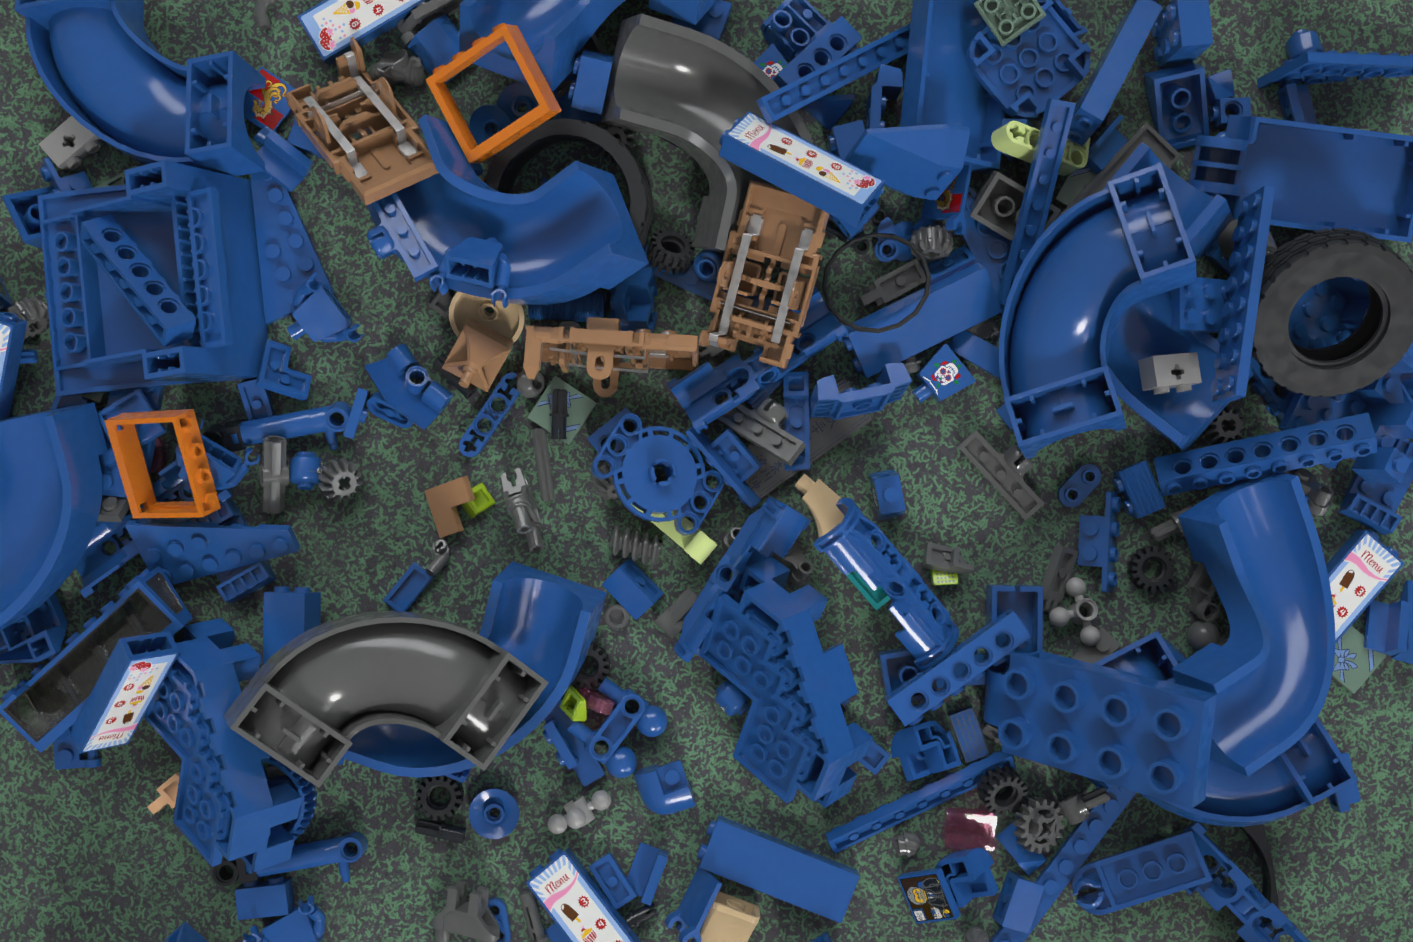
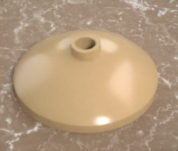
[449,291,525,343]

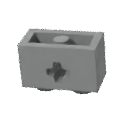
[39,116,104,172]
[1138,352,1202,394]

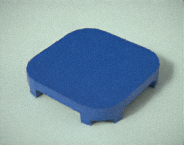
[966,0,1091,120]

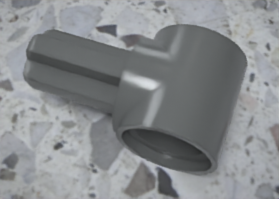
[1150,504,1192,542]
[1057,787,1110,825]

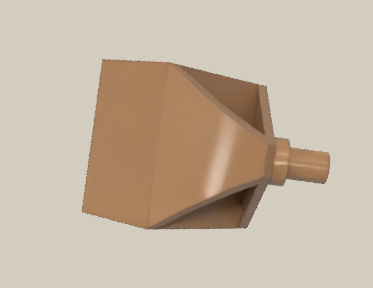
[442,318,513,392]

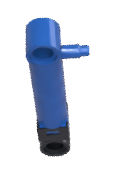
[202,401,352,452]
[213,832,368,886]

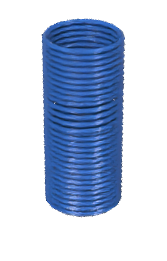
[528,291,606,322]

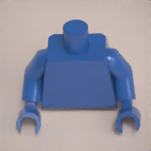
[429,237,511,308]
[287,272,365,343]
[175,418,260,494]
[243,895,326,942]

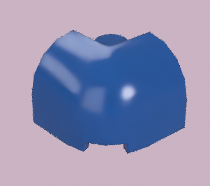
[608,267,658,333]
[891,721,962,782]
[633,759,697,815]
[935,848,999,908]

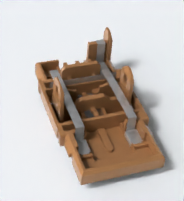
[285,37,439,205]
[698,180,829,369]
[523,317,699,398]

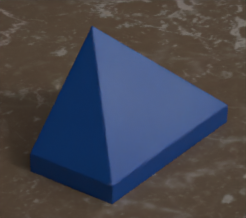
[803,94,855,130]
[995,821,1047,876]

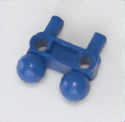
[567,677,668,778]

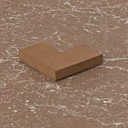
[424,475,475,538]

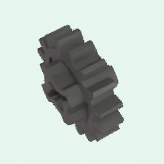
[1013,797,1064,854]

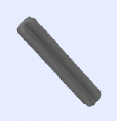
[532,428,555,502]

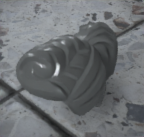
[369,49,424,88]

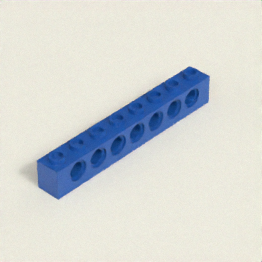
[1154,413,1377,496]

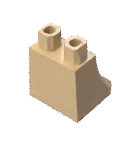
[794,474,845,538]
[700,891,760,942]

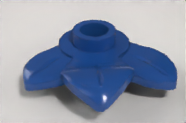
[874,217,915,262]

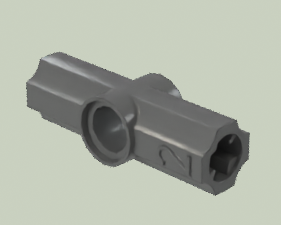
[259,435,289,514]

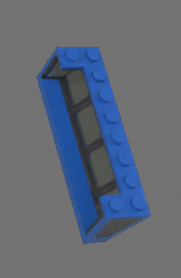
[0,566,193,753]

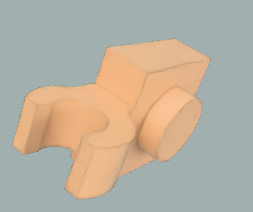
[147,772,180,815]

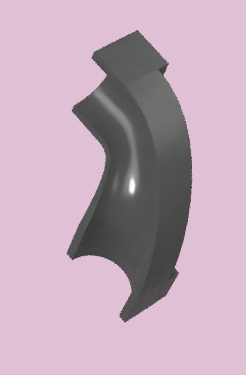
[600,13,813,269]
[223,611,549,788]

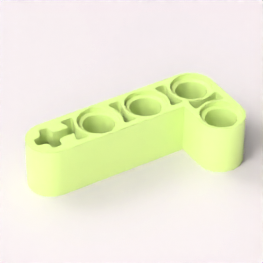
[991,121,1090,176]
[631,504,718,564]

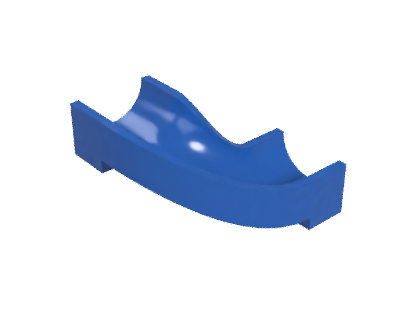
[15,0,266,176]
[459,0,717,92]
[367,114,649,306]
[1103,142,1254,452]
[999,163,1197,459]
[0,403,108,630]
[1171,473,1335,777]
[342,561,607,778]
[1093,631,1359,827]

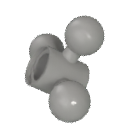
[1049,577,1101,646]
[547,790,611,834]

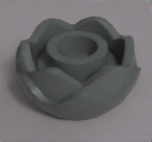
[517,368,545,398]

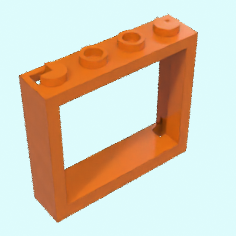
[425,23,562,164]
[104,409,221,518]

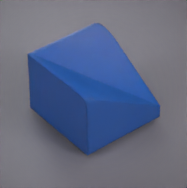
[1205,69,1235,105]

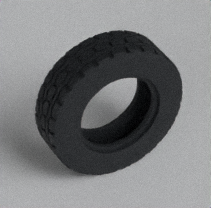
[1252,228,1413,397]

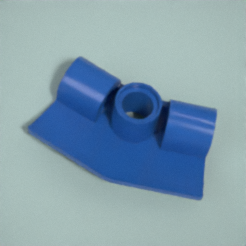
[365,344,454,430]

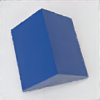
[2,187,53,248]

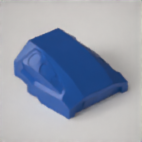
[760,0,833,61]
[408,15,467,85]

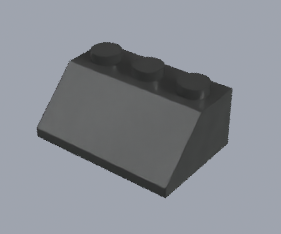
[969,170,1061,241]

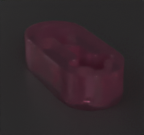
[579,687,615,715]

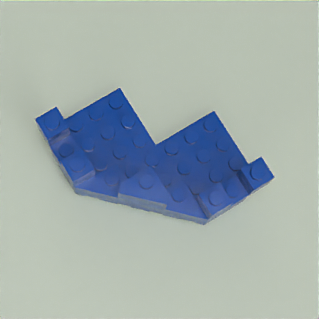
[1278,227,1413,483]
[699,556,873,808]
[144,618,302,872]

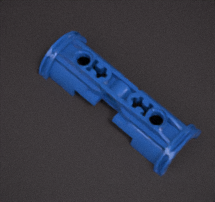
[667,286,849,434]
[75,460,234,598]
[673,497,811,662]
[813,498,959,671]
[1180,821,1311,942]

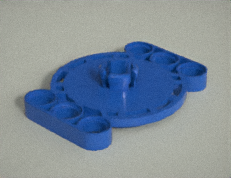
[591,413,724,535]

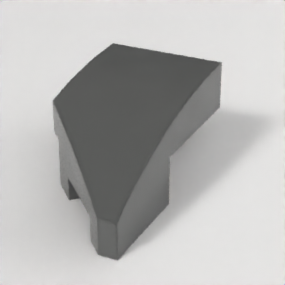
[922,542,974,574]

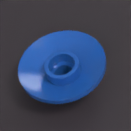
[496,82,539,122]
[469,104,513,155]
[469,788,519,839]

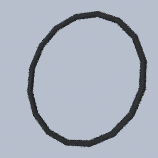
[821,232,931,333]

